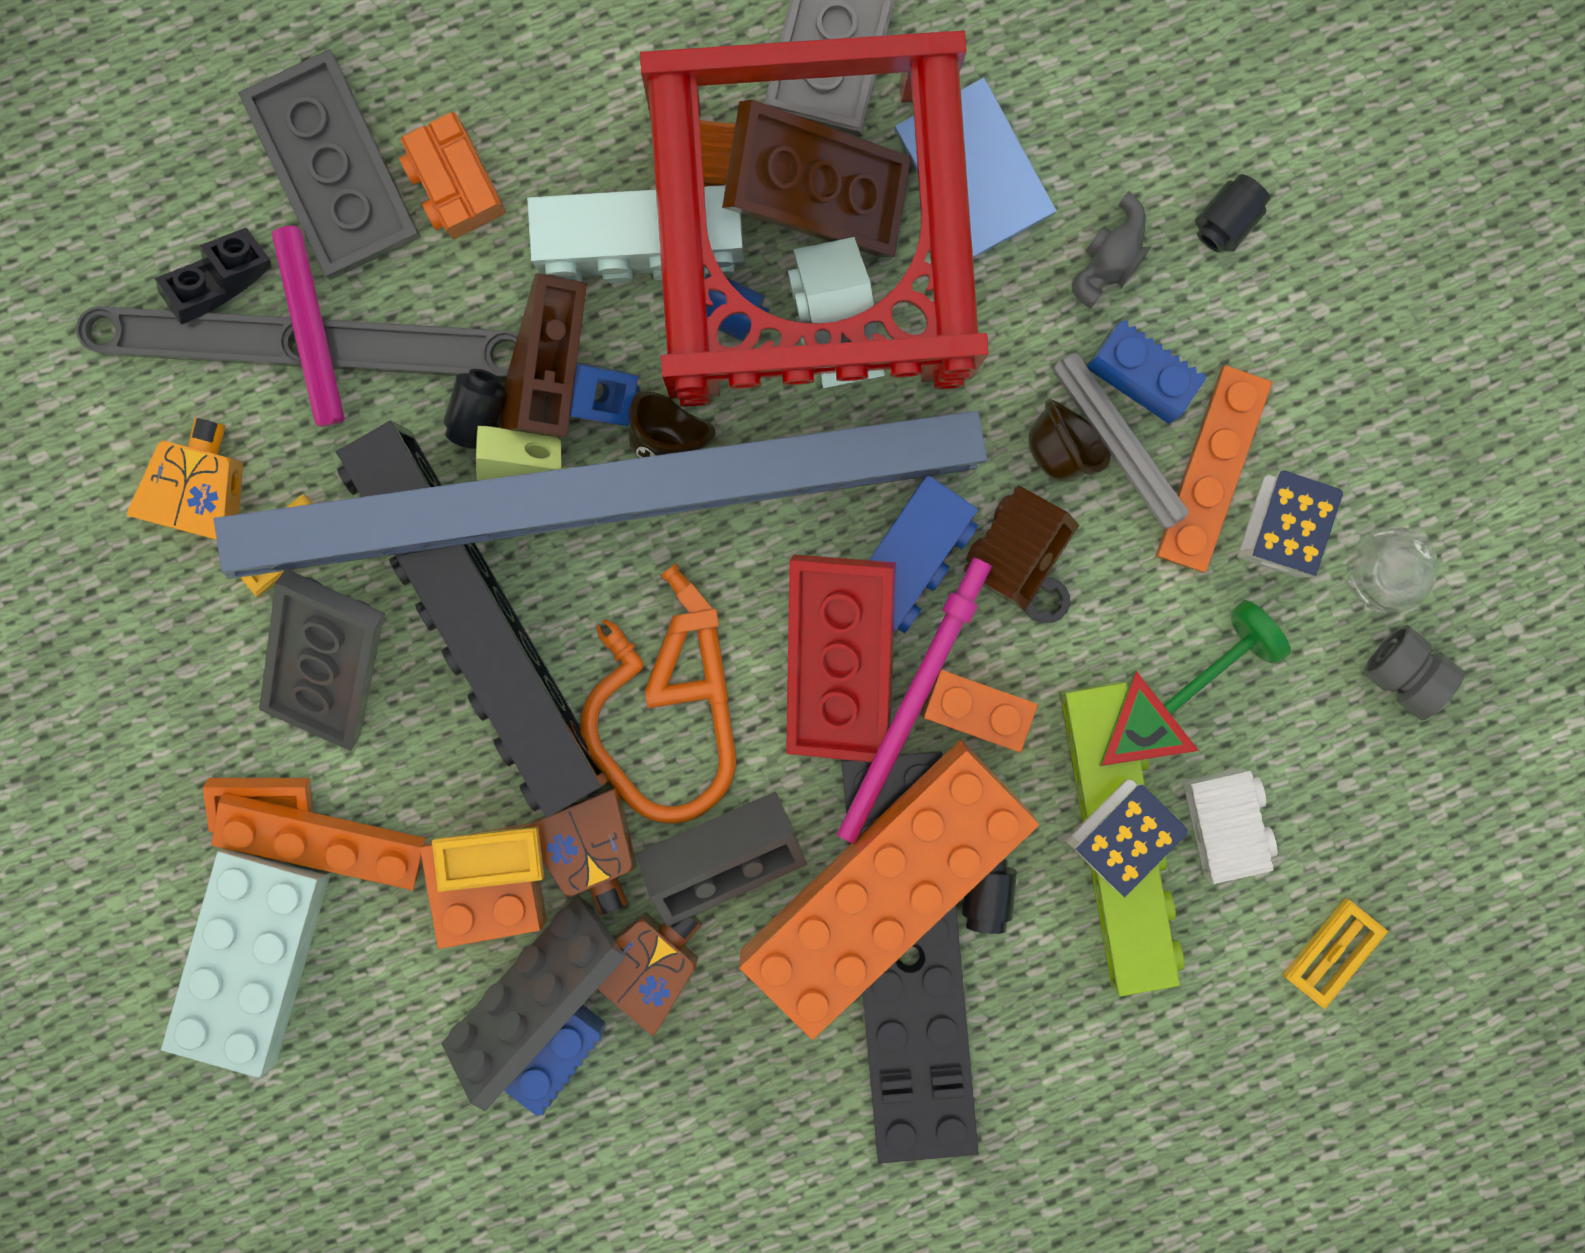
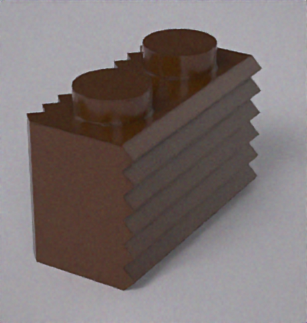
[964,485,1080,611]

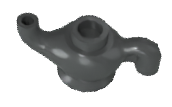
[1072,191,1151,309]

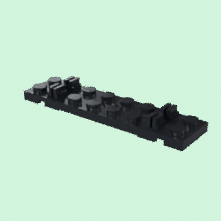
[841,751,979,1164]

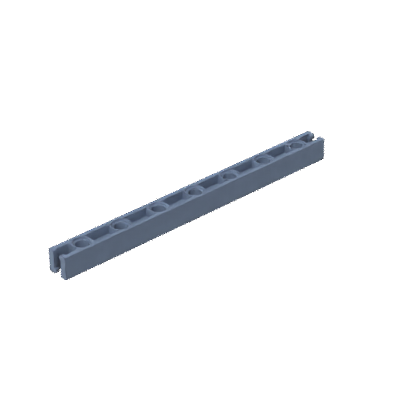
[213,410,988,579]

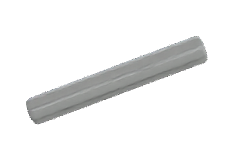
[1053,353,1188,529]

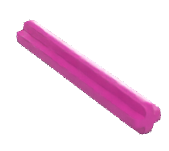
[272,225,345,427]

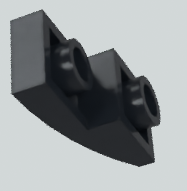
[155,228,271,325]

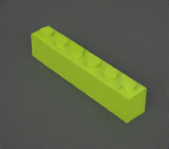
[1059,681,1185,997]

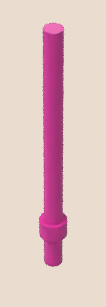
[836,557,992,844]

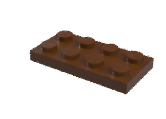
[722,99,911,257]

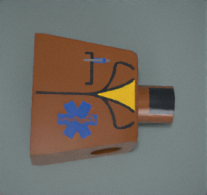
[523,787,637,915]
[597,912,702,1036]

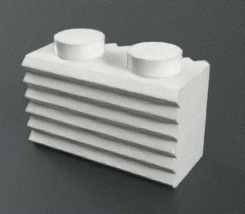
[1182,768,1278,884]

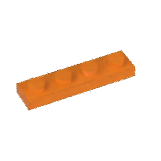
[1155,365,1273,573]
[211,793,426,890]

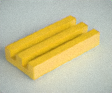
[1282,898,1389,1009]

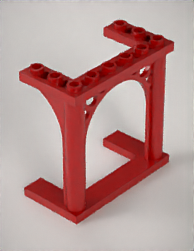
[640,30,989,407]

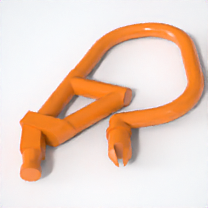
[580,563,736,824]

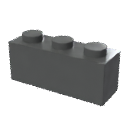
[636,791,808,927]

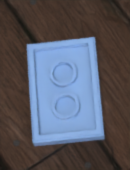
[894,78,1056,259]

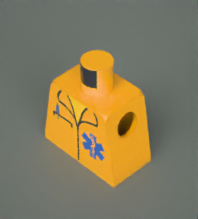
[126,417,243,540]

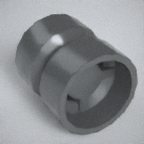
[1363,625,1465,721]

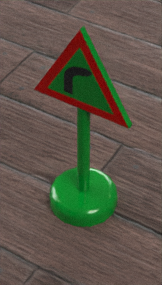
[1100,600,1291,766]

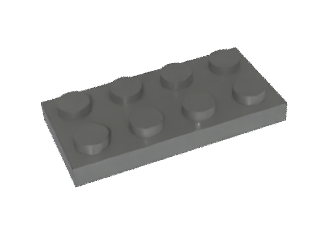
[238,49,421,280]
[259,569,385,751]
[441,895,626,1111]

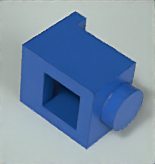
[570,362,640,426]

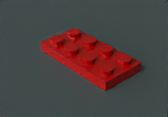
[786,554,896,762]

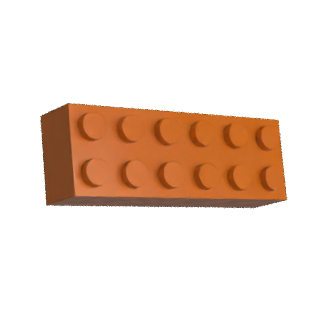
[739,739,1040,1040]

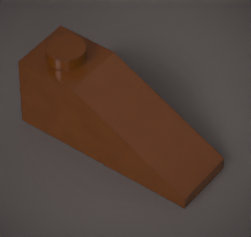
[499,273,587,438]

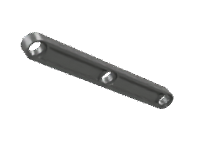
[76,306,518,379]

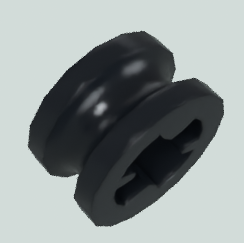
[1025,578,1070,623]

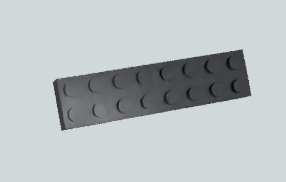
[336,420,609,818]

